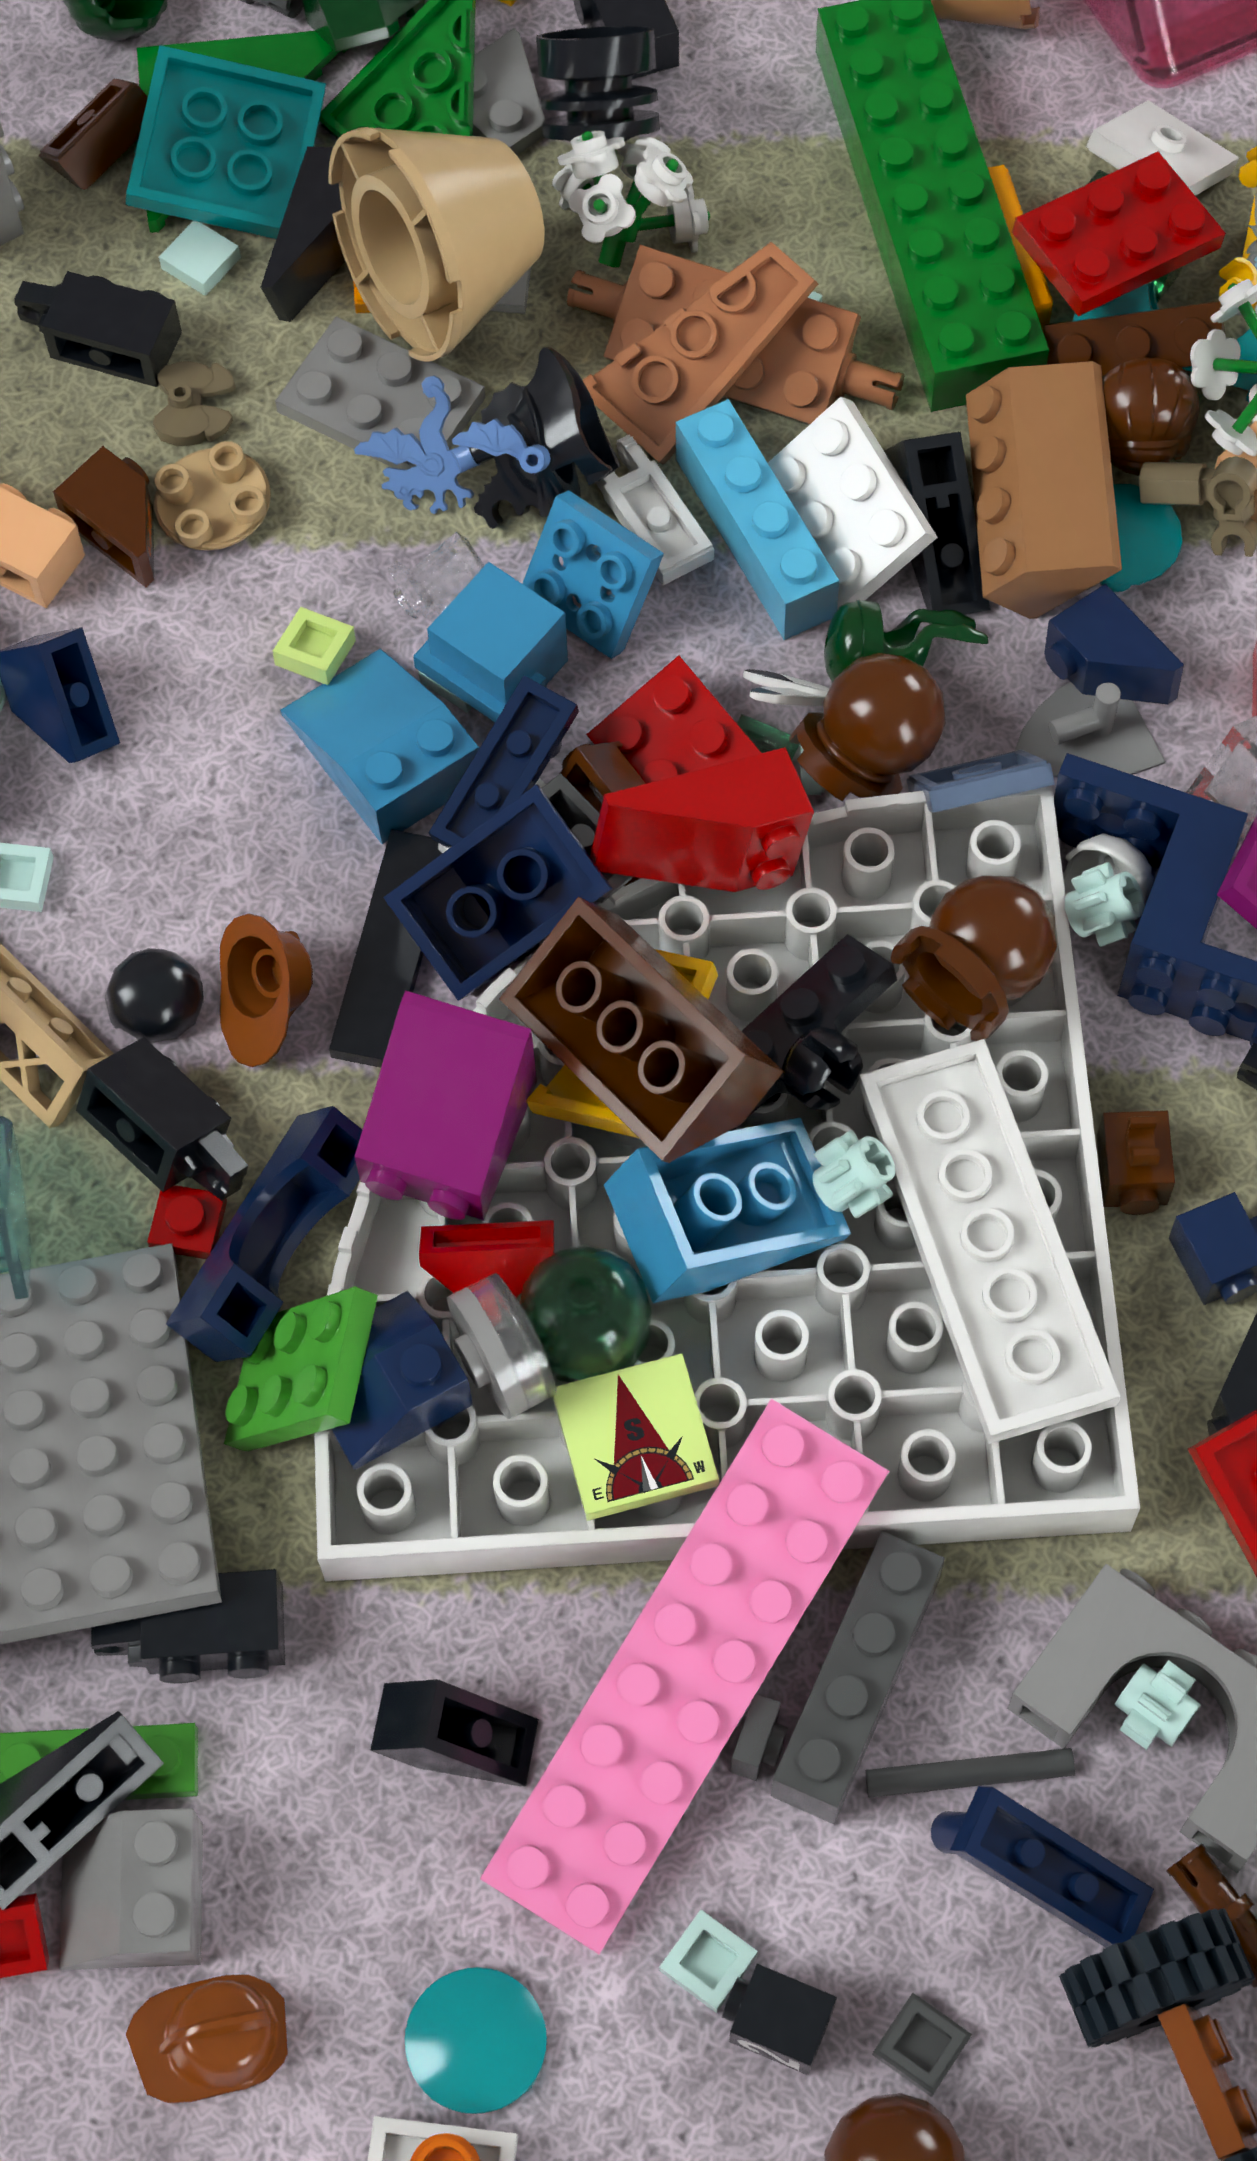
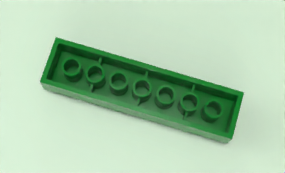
[816,0,1049,412]

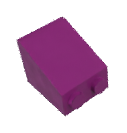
[355,990,537,1221]

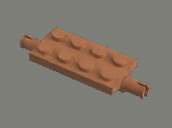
[567,245,904,425]

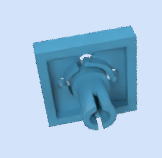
[522,490,664,659]

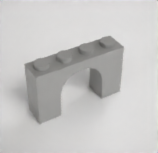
[1007,1564,1257,1873]

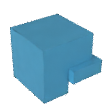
[413,561,568,722]

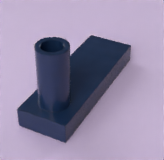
[428,676,579,849]
[931,1786,1154,1948]

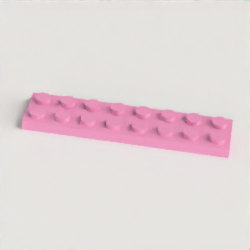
[480,1399,889,1954]

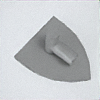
[1015,682,1165,777]

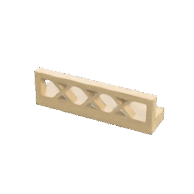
[0,943,114,1128]

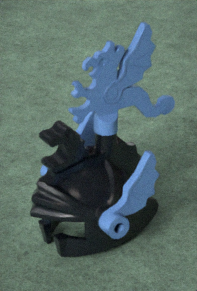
[354,347,621,529]

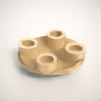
[154,441,271,550]

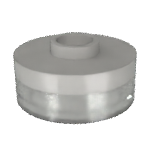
[447,1273,557,1419]

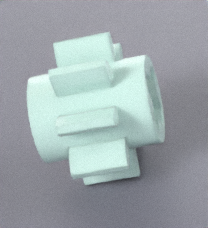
[1065,862,1145,947]
[813,1130,895,1218]
[1114,1660,1201,1750]

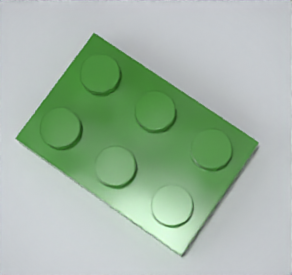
[224,1286,378,1452]

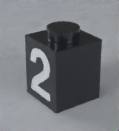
[722,1964,837,2075]

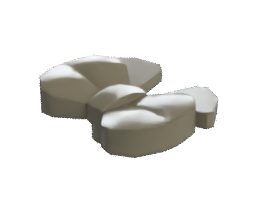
[153,361,236,446]

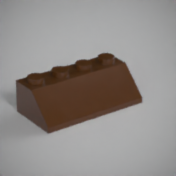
[499,897,784,1163]

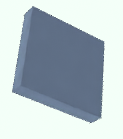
[906,750,1055,813]

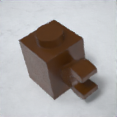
[1097,1110,1175,1215]

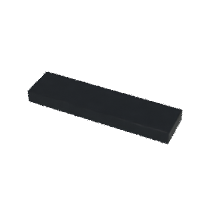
[329,829,443,1068]

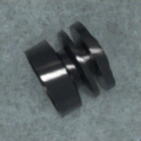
[536,26,660,142]

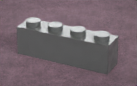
[771,1531,945,1825]

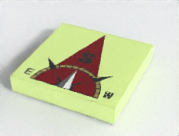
[551,1353,719,1521]

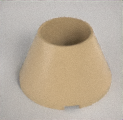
[329,127,545,362]

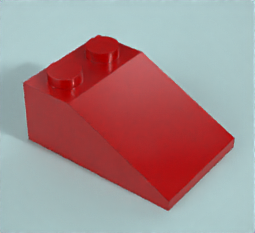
[590,747,814,892]

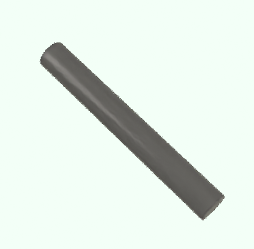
[865,1748,1075,1798]

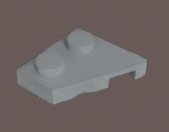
[473,28,545,155]

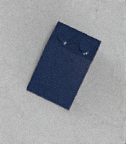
[383,784,613,1001]

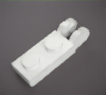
[595,434,714,585]

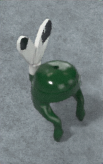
[743,600,989,706]

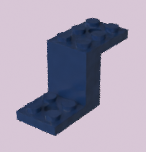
[1054,753,1257,1046]

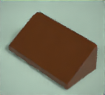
[38,78,148,190]

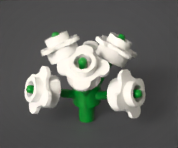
[552,131,710,268]

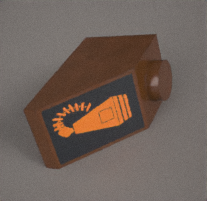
[53,446,154,587]

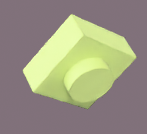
[272,607,356,685]

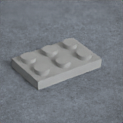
[275,317,486,469]

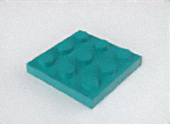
[126,45,326,239]

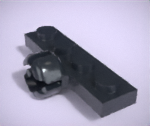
[729,934,897,1131]

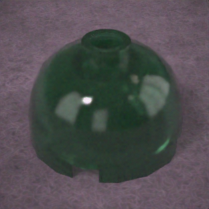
[517,1245,652,1383]

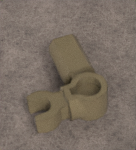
[1139,456,1257,557]

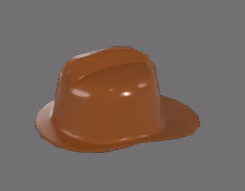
[220,913,313,1067]
[125,1975,288,2103]

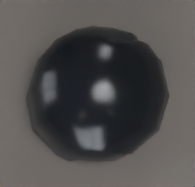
[105,948,204,1042]

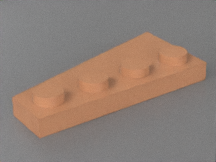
[583,242,818,465]

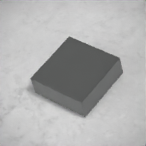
[872,1993,972,2097]

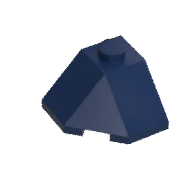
[331,1291,473,1470]

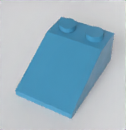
[280,648,479,844]
[604,1117,851,1303]

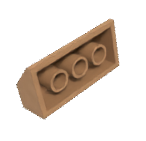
[966,361,1122,619]

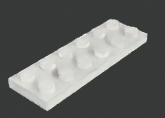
[859,1039,1121,1444]

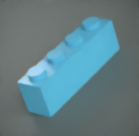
[676,399,839,640]

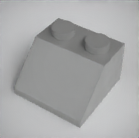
[59,1808,203,1970]

